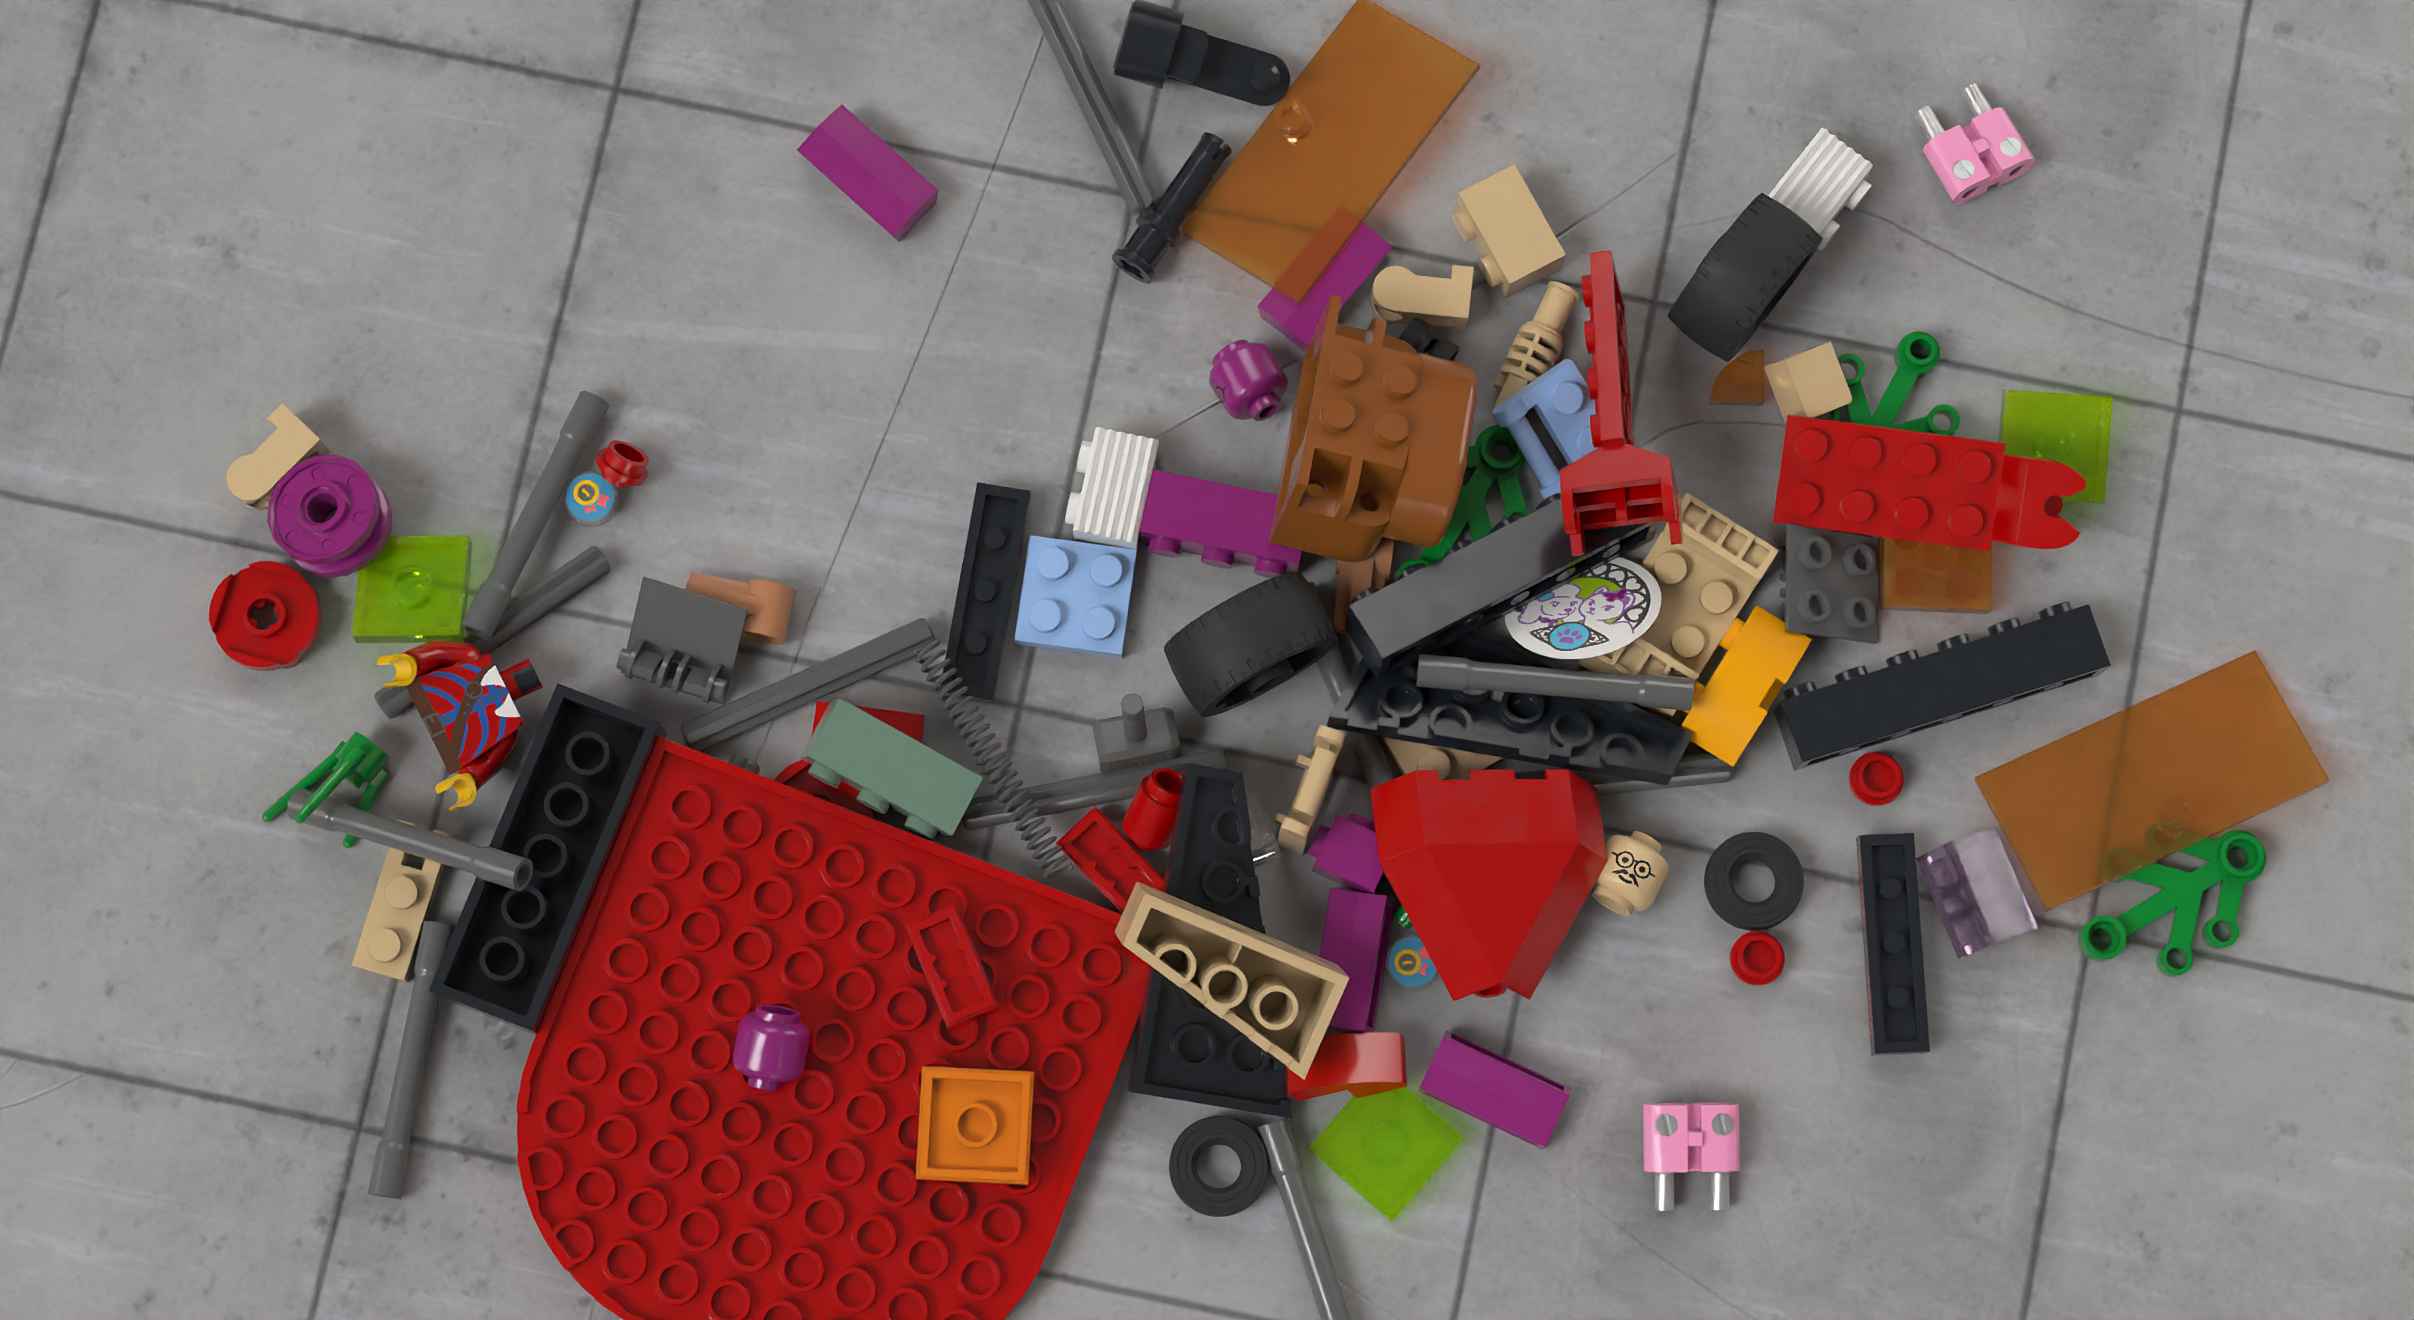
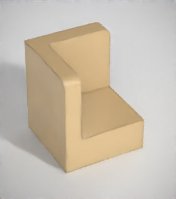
[1763,341,1852,423]

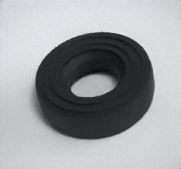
[1704,832,1804,931]
[1169,1116,1269,1217]

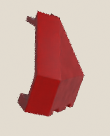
[1370,769,1608,1001]

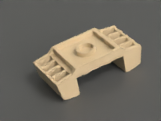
[1578,493,1779,721]

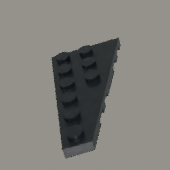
[1327,631,1693,786]
[1128,763,1292,1119]

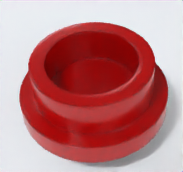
[595,440,649,488]
[1848,752,1904,806]
[1729,931,1785,986]

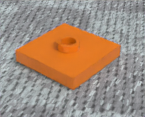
[916,1066,1034,1185]

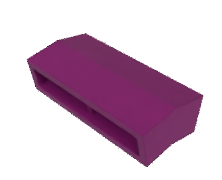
[797,104,938,242]
[1258,207,1392,351]
[1319,887,1396,1033]
[1418,1030,1571,1150]

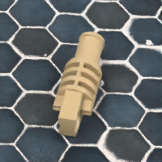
[1493,281,1579,410]

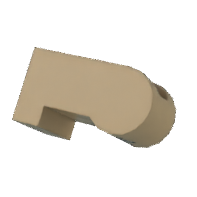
[1371,265,1474,331]
[226,403,330,510]

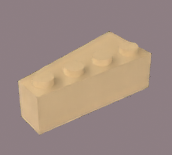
[1115,882,1349,1080]

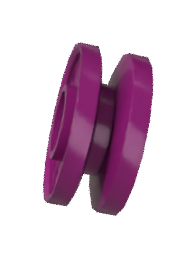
[267,455,393,578]

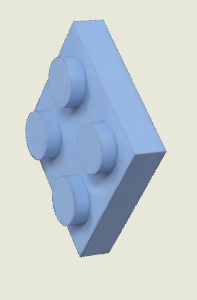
[1015,535,1137,659]

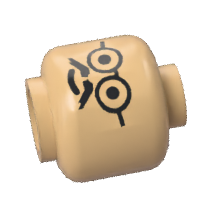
[1592,831,1669,916]

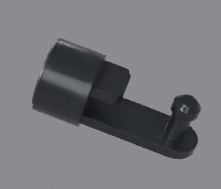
[1113,0,1290,106]

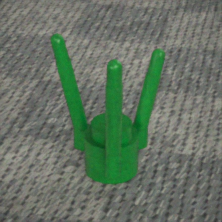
[262,731,390,848]

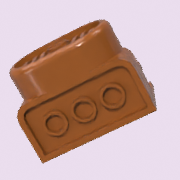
[1268,295,1478,562]

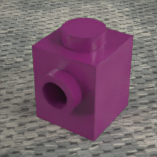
[1307,813,1384,894]

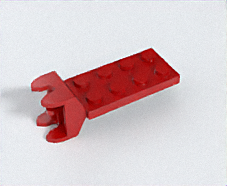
[1560,250,1683,556]
[1773,415,2086,551]

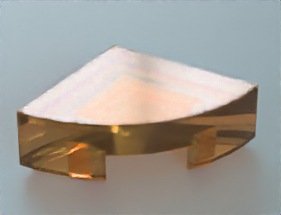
[1709,349,1764,406]

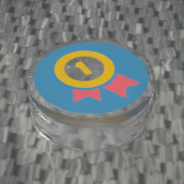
[563,471,619,527]
[1385,935,1438,991]

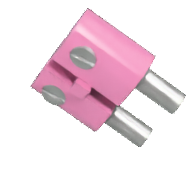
[1914,84,2035,204]
[1643,1102,1740,1211]

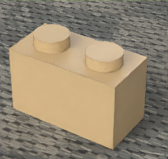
[1452,164,1566,298]

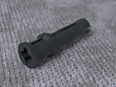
[1112,132,1232,284]

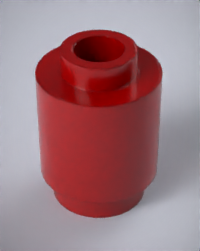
[1122,768,1183,851]

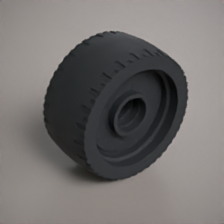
[1668,193,1823,362]
[1164,571,1338,717]

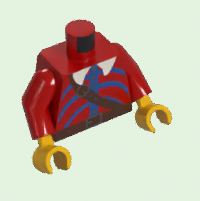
[377,640,543,811]

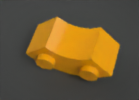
[1680,605,1812,767]

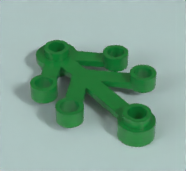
[1829,331,1960,436]
[1394,425,1530,582]
[2078,821,2266,977]

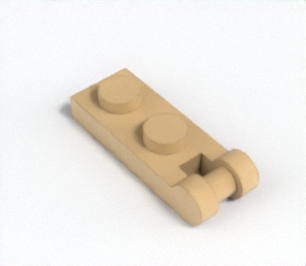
[351,819,452,983]

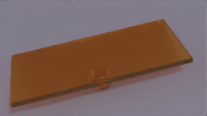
[1181,0,1480,305]
[1974,650,2330,912]

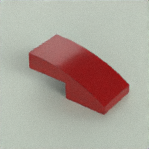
[1287,1032,1407,1102]

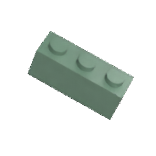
[800,698,983,840]

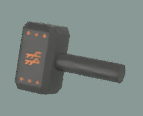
[1092,693,1181,772]

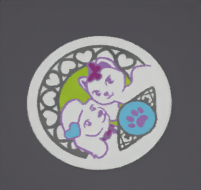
[1505,557,1662,660]

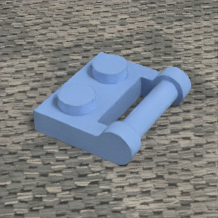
[1492,359,1598,500]

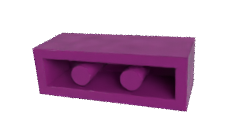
[1139,469,1302,578]

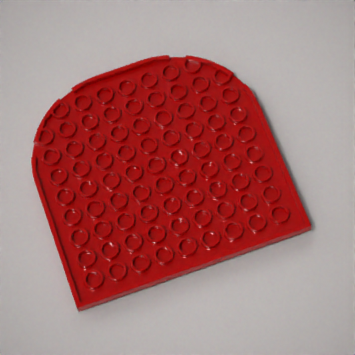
[516,736,1149,1320]

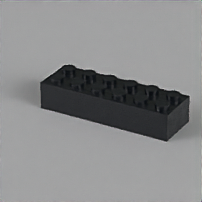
[429,683,667,1035]

